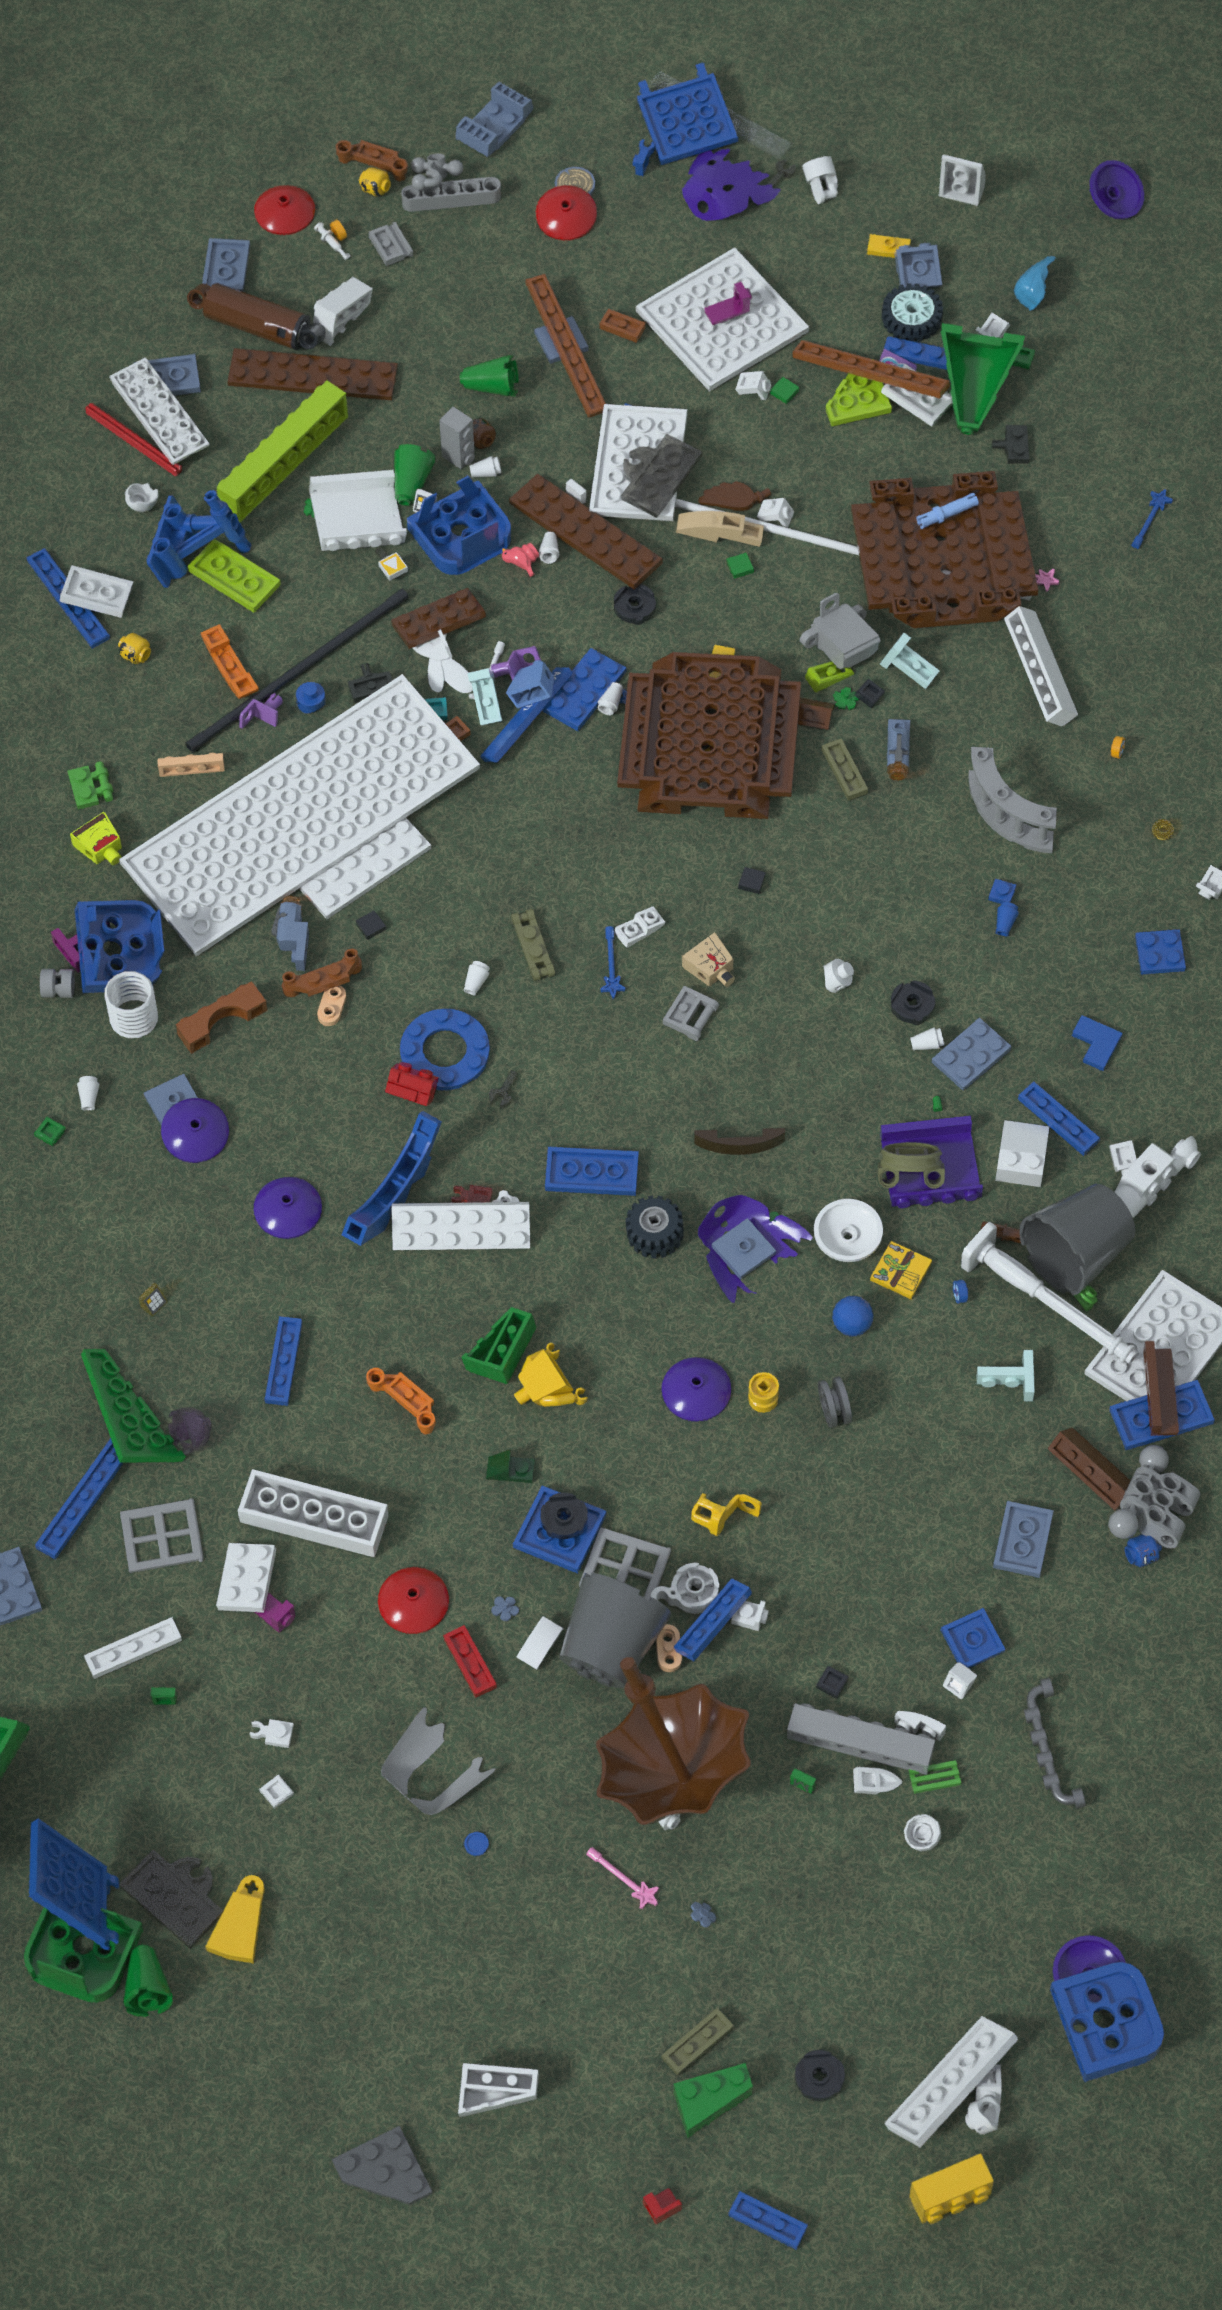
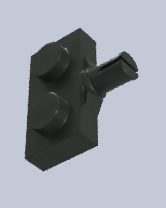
[991,425,1029,464]
[348,663,393,703]

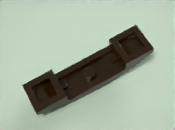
[694,1128,785,1155]

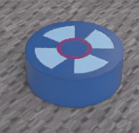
[953,1280,968,1304]

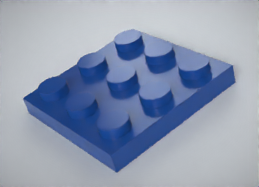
[513,1486,606,1574]

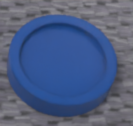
[464,1832,489,1856]

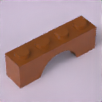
[176,981,267,1054]

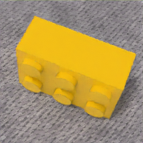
[909,2154,994,2224]

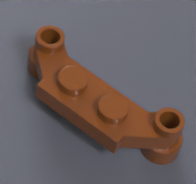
[336,140,408,181]
[282,948,362,997]

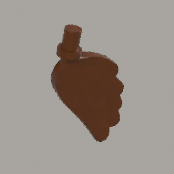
[698,481,772,511]

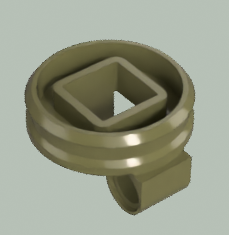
[878,1142,945,1189]

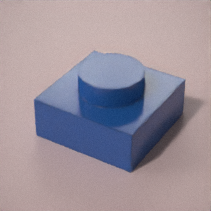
[988,879,1016,904]

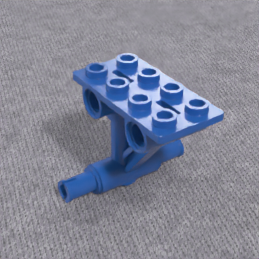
[147,490,252,588]

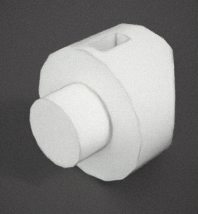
[823,959,854,993]
[965,2096,1001,2135]

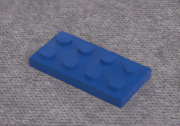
[543,648,626,731]
[545,1147,639,1196]
[1109,1380,1214,1450]

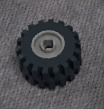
[626,1195,684,1259]

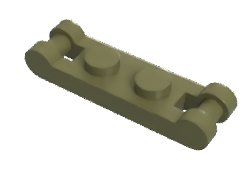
[511,909,555,981]

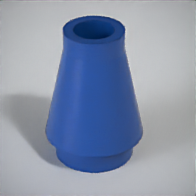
[996,902,1019,937]

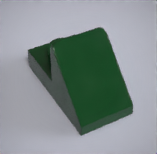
[486,1450,535,1483]

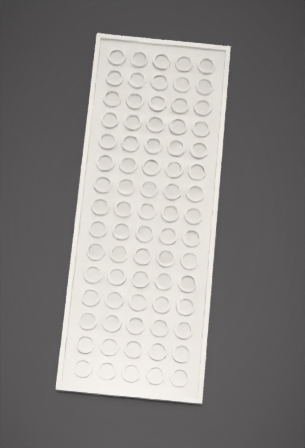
[119,674,480,956]

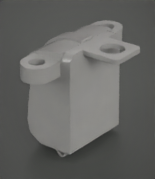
[800,593,881,669]

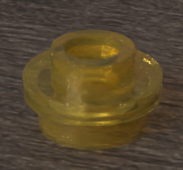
[1152,819,1174,840]

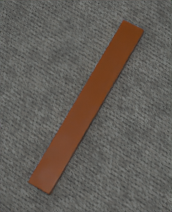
[525,274,606,418]
[792,340,950,399]

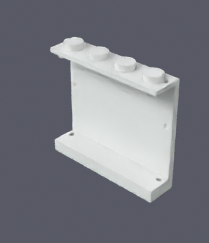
[309,470,407,551]

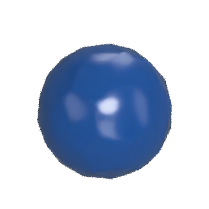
[832,1295,874,1337]

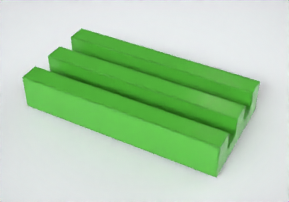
[909,1760,961,1794]

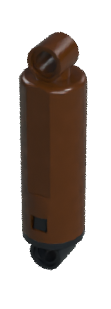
[187,283,325,351]

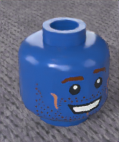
[1125,1534,1162,1567]

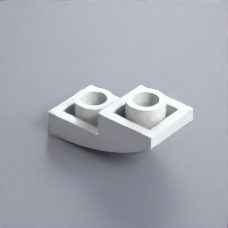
[614,907,665,948]
[517,1616,564,1669]
[894,1711,946,1741]

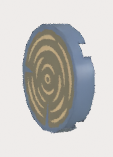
[555,167,595,196]

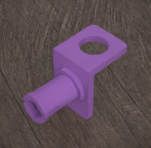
[491,646,541,680]
[239,693,283,729]

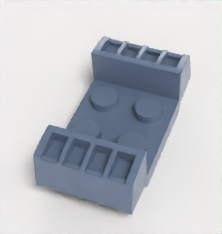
[456,82,534,157]

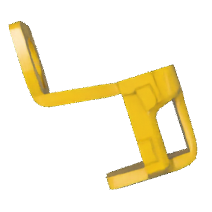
[691,1493,761,1537]

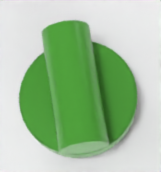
[1074,1286,1097,1311]

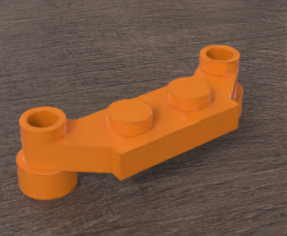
[366,1368,436,1434]

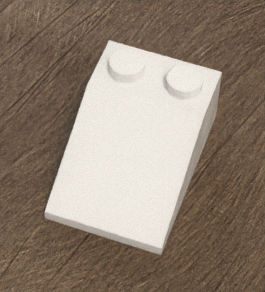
[939,155,986,206]
[996,1120,1049,1187]

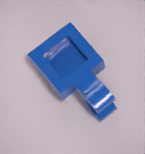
[633,139,655,176]

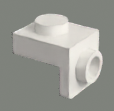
[976,313,1010,338]
[757,498,794,527]
[1196,865,1222,900]
[1109,1140,1137,1175]

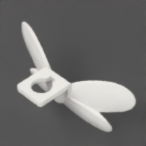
[413,630,473,693]

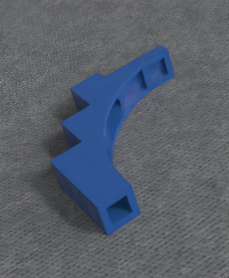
[342,1111,442,1246]

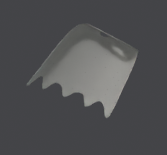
[381,1707,496,1815]

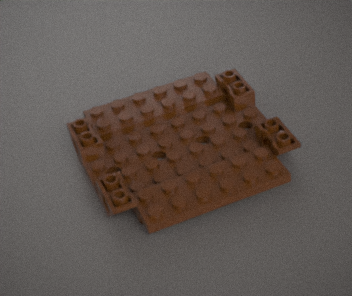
[851,471,1038,628]
[617,652,801,819]

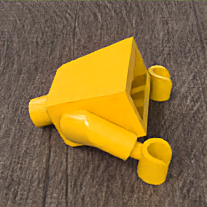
[514,1343,588,1407]

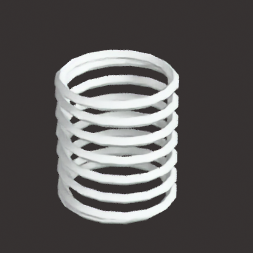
[105,971,158,1038]

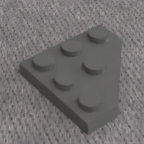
[332,2126,433,2205]

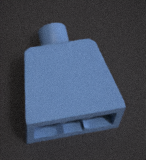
[506,660,554,708]

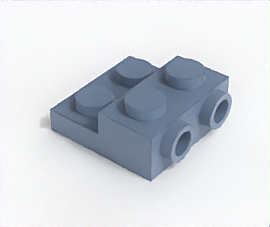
[894,243,942,288]

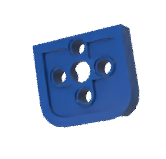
[407,476,511,575]
[74,900,164,993]
[1050,1962,1164,2082]

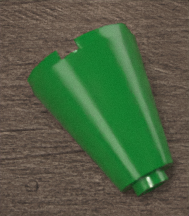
[460,355,519,397]
[394,444,436,506]
[123,1945,173,2017]

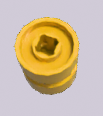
[748,1372,779,1413]

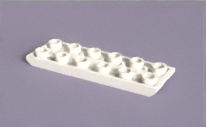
[110,358,210,464]

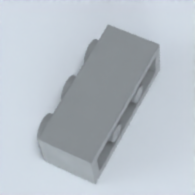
[440,407,475,469]

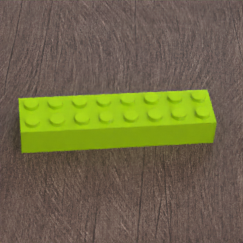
[217,381,348,523]

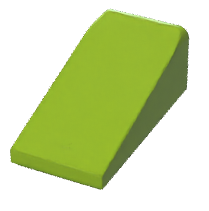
[805,661,854,693]

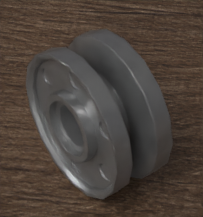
[818,1376,852,1428]

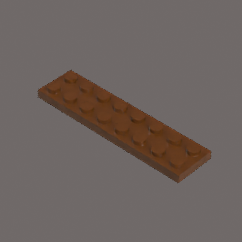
[227,348,398,401]
[509,473,663,590]

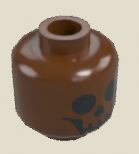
[473,418,496,449]

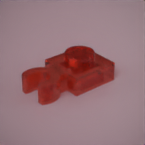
[451,1185,493,1203]

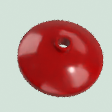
[254,185,315,235]
[536,185,597,241]
[378,1567,449,1634]

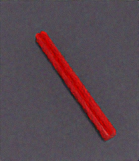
[85,403,182,476]

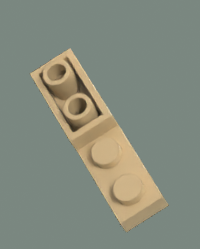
[676,511,764,547]

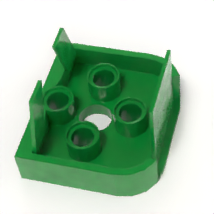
[24,1907,144,2003]

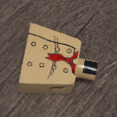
[682,933,735,987]

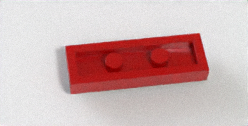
[443,1625,497,1698]

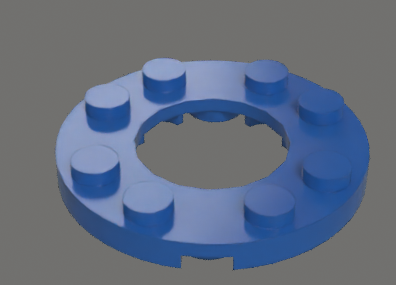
[400,1009,490,1090]

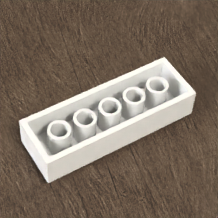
[238,1469,389,1558]

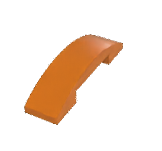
[201,624,259,699]

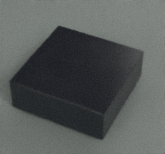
[855,678,885,708]
[738,867,766,894]
[356,910,386,940]
[816,1666,849,1699]

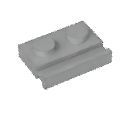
[369,222,413,266]

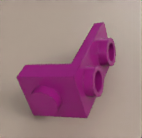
[704,281,752,325]
[254,1593,296,1633]

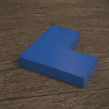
[1072,1015,1122,1071]

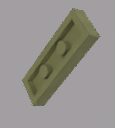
[822,738,868,801]
[662,2008,734,2076]

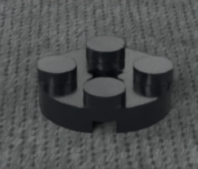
[614,584,656,625]
[891,981,935,1025]
[540,1493,588,1539]
[795,2050,845,2101]

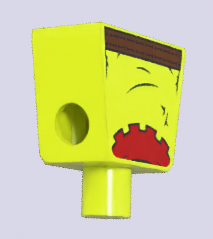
[70,812,122,865]

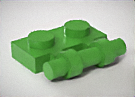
[67,761,113,810]

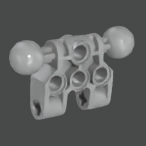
[1108,1445,1200,1548]

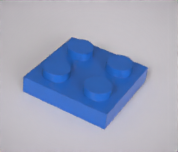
[1135,929,1186,975]
[941,1608,1006,1669]

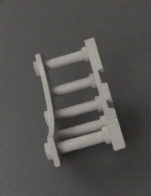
[968,747,1056,853]

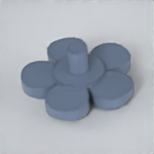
[491,1596,519,1621]
[691,1902,716,1927]

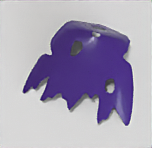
[682,149,781,221]
[698,1195,813,1303]

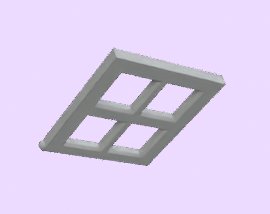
[120,1498,204,1573]
[579,1527,671,1600]

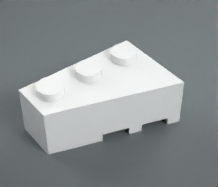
[311,277,373,346]
[458,2063,539,2117]

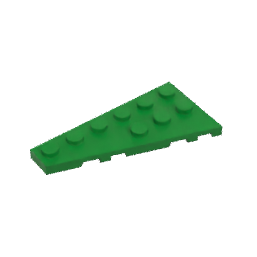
[81,1349,186,1463]

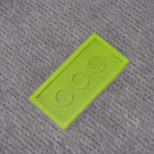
[188,538,281,613]

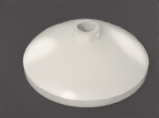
[814,1199,883,1262]

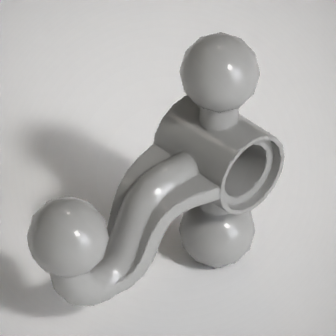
[411,154,463,190]

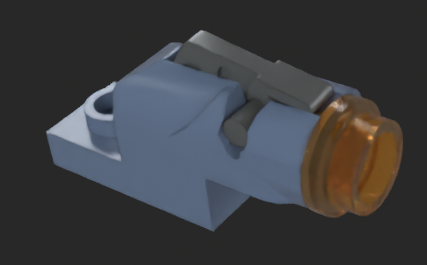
[887,719,910,781]
[271,896,309,971]

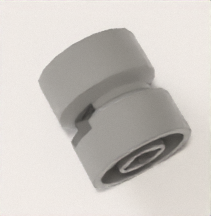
[40,969,75,998]

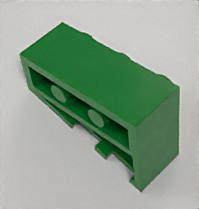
[461,1307,537,1384]
[674,2063,753,2138]

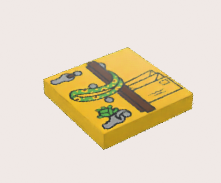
[870,1241,932,1299]

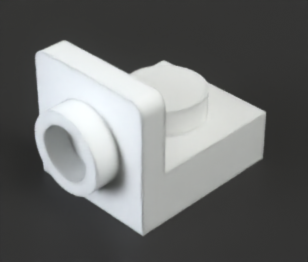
[736,371,771,400]
[731,1600,769,1631]
[975,2065,1001,2104]

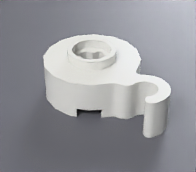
[651,1563,719,1614]

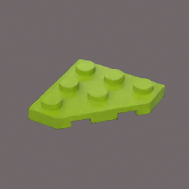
[826,359,892,427]

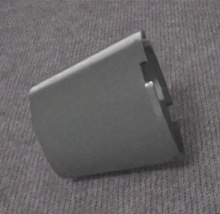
[1019,1184,1135,1295]
[559,1573,671,1688]

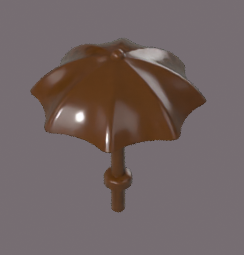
[596,1657,751,1825]

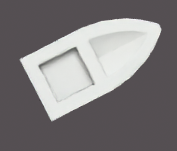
[853,1767,902,1794]

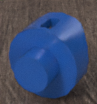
[296,682,326,714]

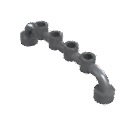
[1024,1677,1086,1809]

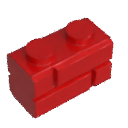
[385,1062,439,1106]

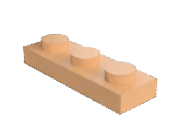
[158,753,225,777]

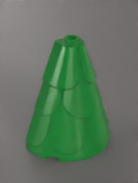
[941,323,1025,435]

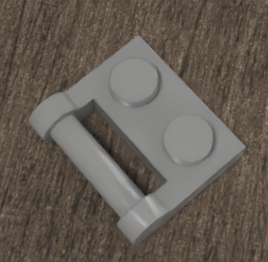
[663,986,719,1041]

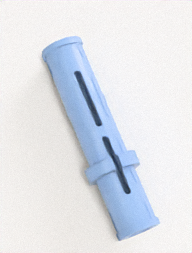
[916,493,978,529]

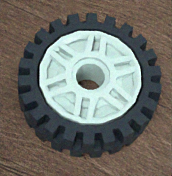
[882,283,943,342]

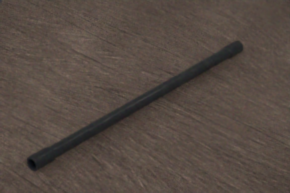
[185,588,409,753]

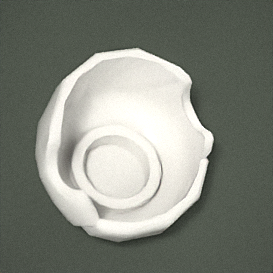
[125,483,158,513]
[904,1814,941,1851]

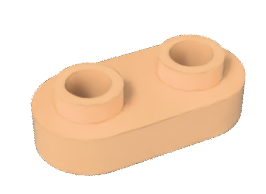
[317,985,346,1026]
[655,1624,682,1672]

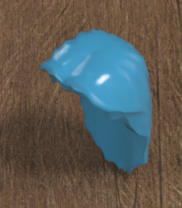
[1014,256,1056,311]

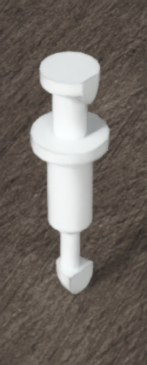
[314,222,350,259]

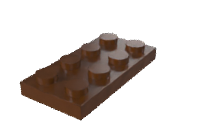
[391,588,486,649]

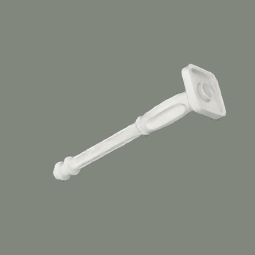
[961,1222,1138,1364]

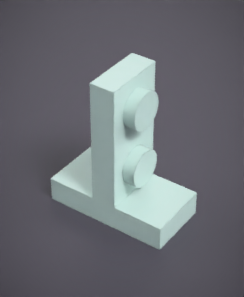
[880,633,939,689]
[468,668,502,726]
[976,1350,1034,1401]

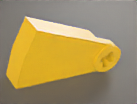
[205,1875,264,1963]

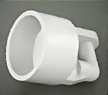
[802,156,838,204]

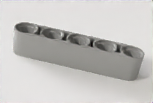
[401,177,501,212]

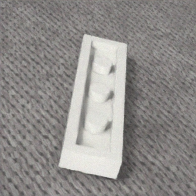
[84,1617,182,1679]

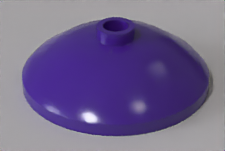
[1090,160,1144,220]
[161,1098,229,1163]
[254,1177,322,1239]
[662,1357,731,1422]
[1053,1936,1126,2002]

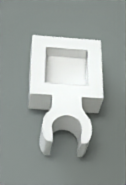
[250,1719,294,1748]

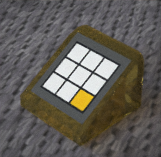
[139,1283,168,1317]

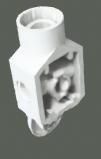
[1114,1136,1201,1218]

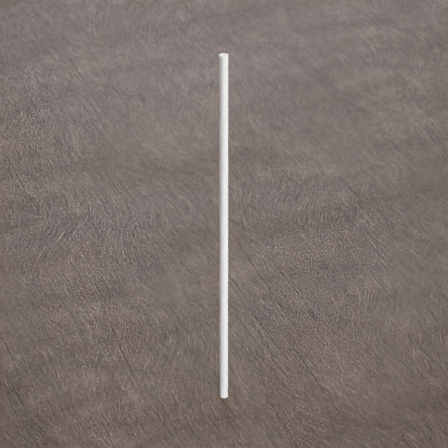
[675,499,1031,601]

